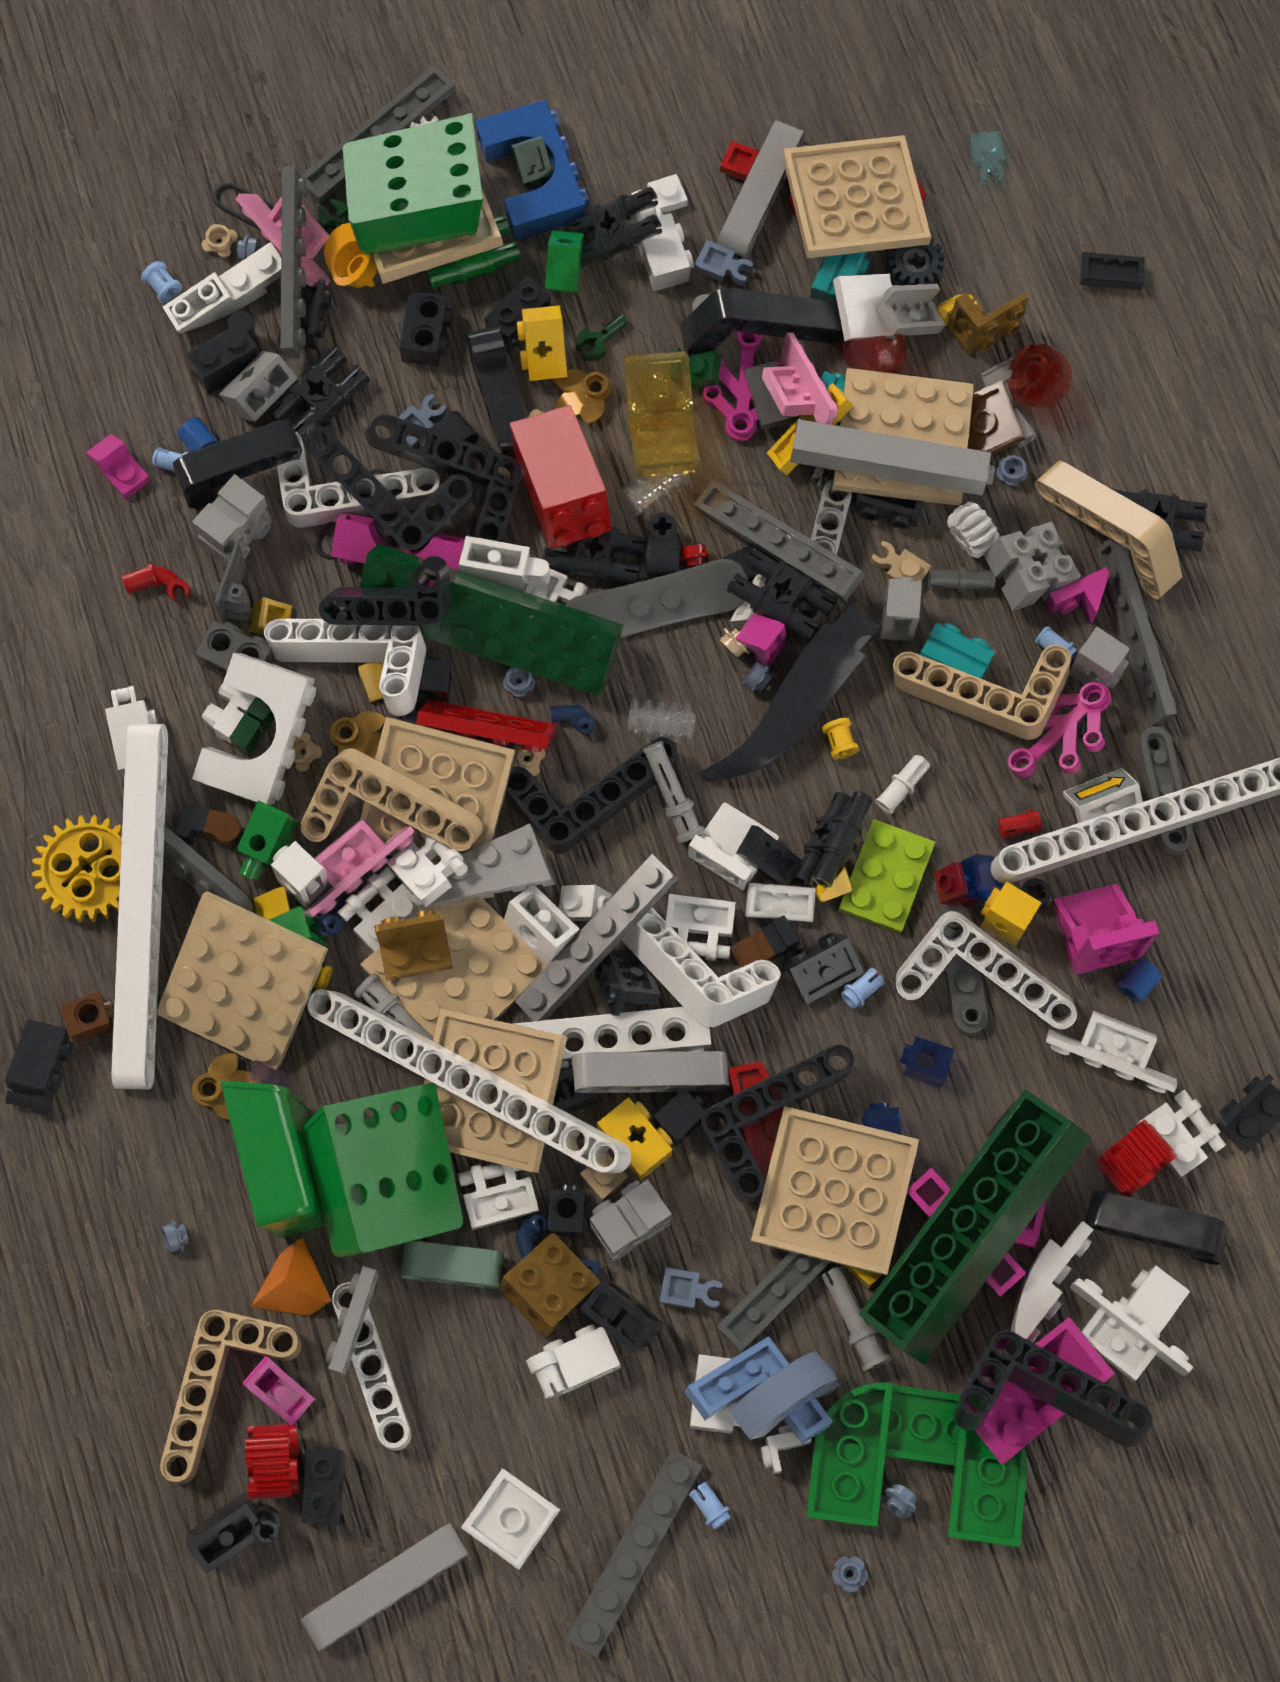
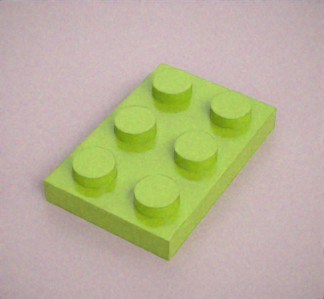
[838,819,935,935]

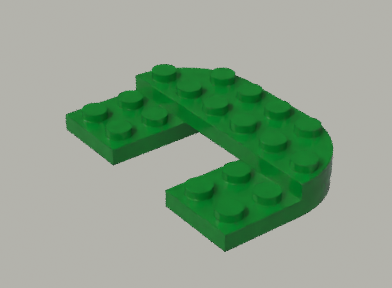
[805,1383,1027,1548]

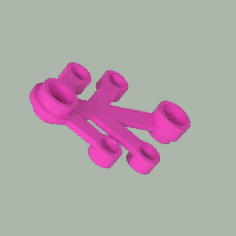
[703,332,785,441]
[1008,682,1111,778]

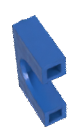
[475,99,589,241]

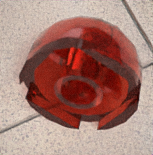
[843,334,906,374]
[1007,343,1072,409]

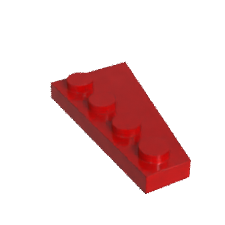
[728,1061,783,1202]

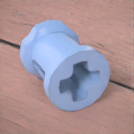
[141,261,182,304]

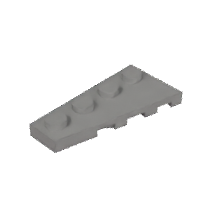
[414,824,555,911]

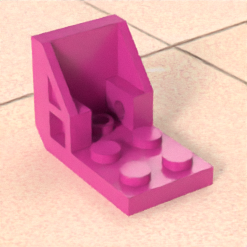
[1051,884,1159,975]
[966,1317,1115,1464]

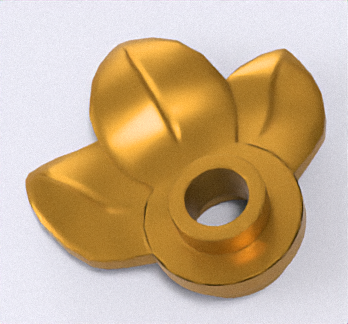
[553,369,612,425]
[329,711,385,772]
[192,1053,261,1120]

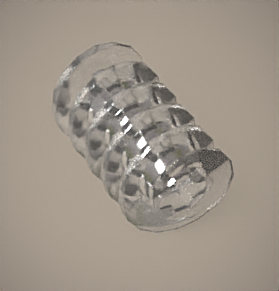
[620,454,693,518]
[627,698,696,745]

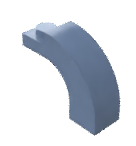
[729,1351,840,1440]

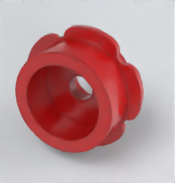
[679,544,710,568]

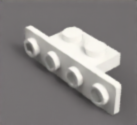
[1046,1011,1177,1093]
[1070,1278,1193,1382]

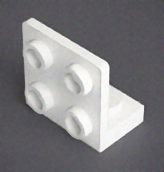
[688,803,779,891]

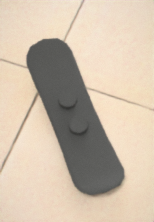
[566,559,748,638]

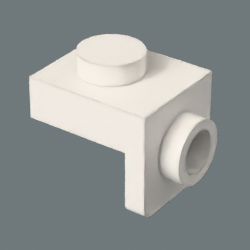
[558,885,612,921]
[761,1426,812,1475]

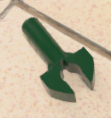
[318,199,348,231]
[576,314,629,361]

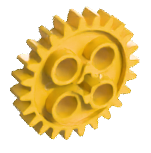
[32,815,122,923]

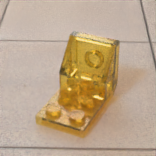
[623,351,701,477]

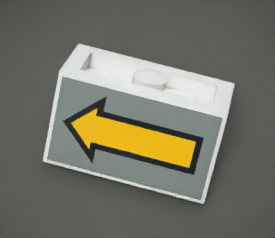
[1063,768,1143,831]

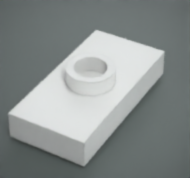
[745,882,816,922]

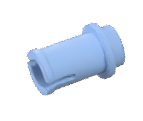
[152,447,187,472]
[1035,626,1078,664]
[841,967,885,1009]
[689,1481,731,1530]

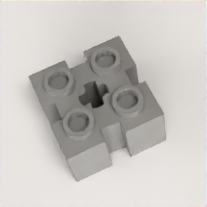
[192,474,272,563]
[984,522,1081,611]
[590,1180,672,1263]

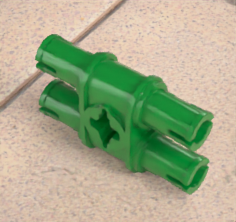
[426,214,521,290]

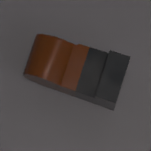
[176,803,244,849]
[730,915,799,967]

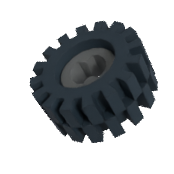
[887,237,945,286]

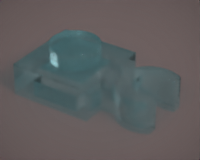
[969,131,1005,186]

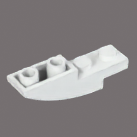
[163,242,281,334]
[1011,1221,1093,1343]

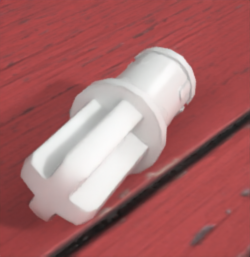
[875,755,930,815]

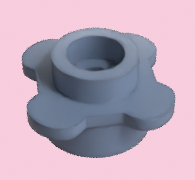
[880,1484,917,1518]

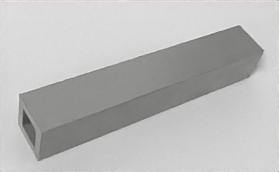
[790,419,995,495]

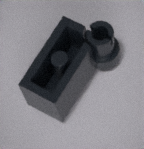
[186,311,259,395]
[5,1019,73,1116]
[186,1491,280,1574]

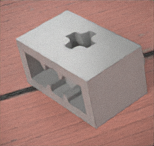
[219,351,298,422]
[880,577,922,642]
[1069,627,1130,690]

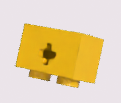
[517,305,567,381]
[980,881,1041,947]
[597,1097,673,1181]

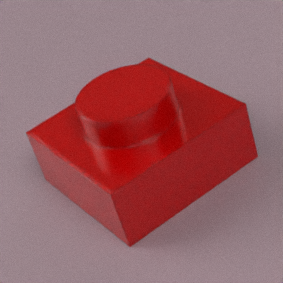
[719,140,760,181]

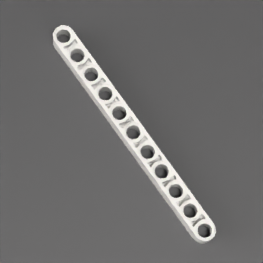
[112,724,168,1089]
[990,758,1280,884]
[307,989,631,1173]

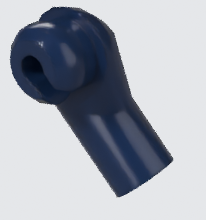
[550,705,596,734]
[316,897,347,936]
[515,1214,548,1260]

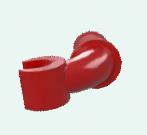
[121,562,192,604]

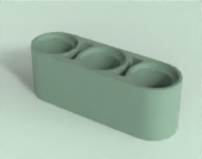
[400,1241,504,1289]

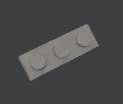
[326,1266,379,1376]

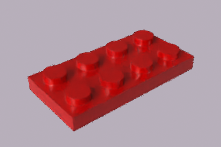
[416,699,557,752]

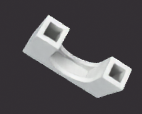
[192,653,316,805]

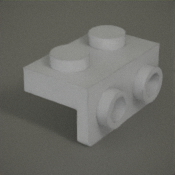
[876,284,946,337]

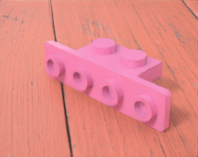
[236,194,331,287]
[762,333,837,425]
[308,818,415,917]

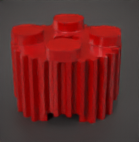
[1095,1119,1178,1197]
[245,1424,300,1499]

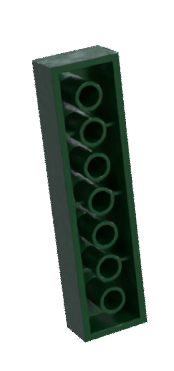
[359,543,624,696]
[859,1089,1092,1365]

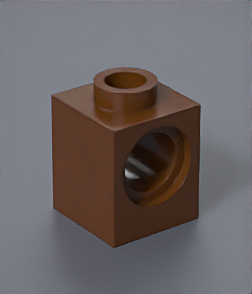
[60,991,114,1044]

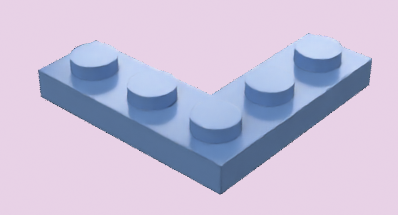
[684,1336,833,1444]

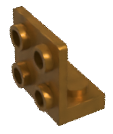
[948,292,1029,356]
[374,910,453,981]
[498,1233,600,1339]

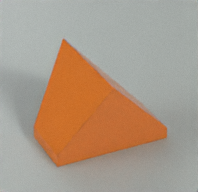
[250,1238,332,1316]

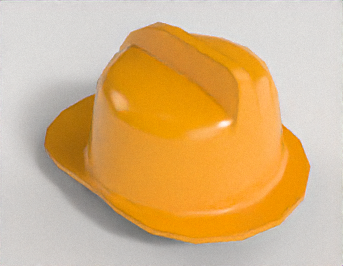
[324,223,378,288]

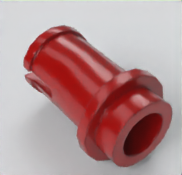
[998,809,1042,839]

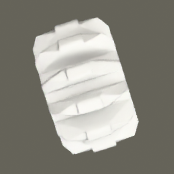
[947,502,999,558]

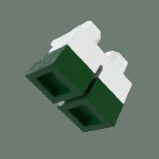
[202,684,275,758]

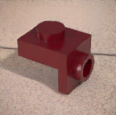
[933,862,977,907]

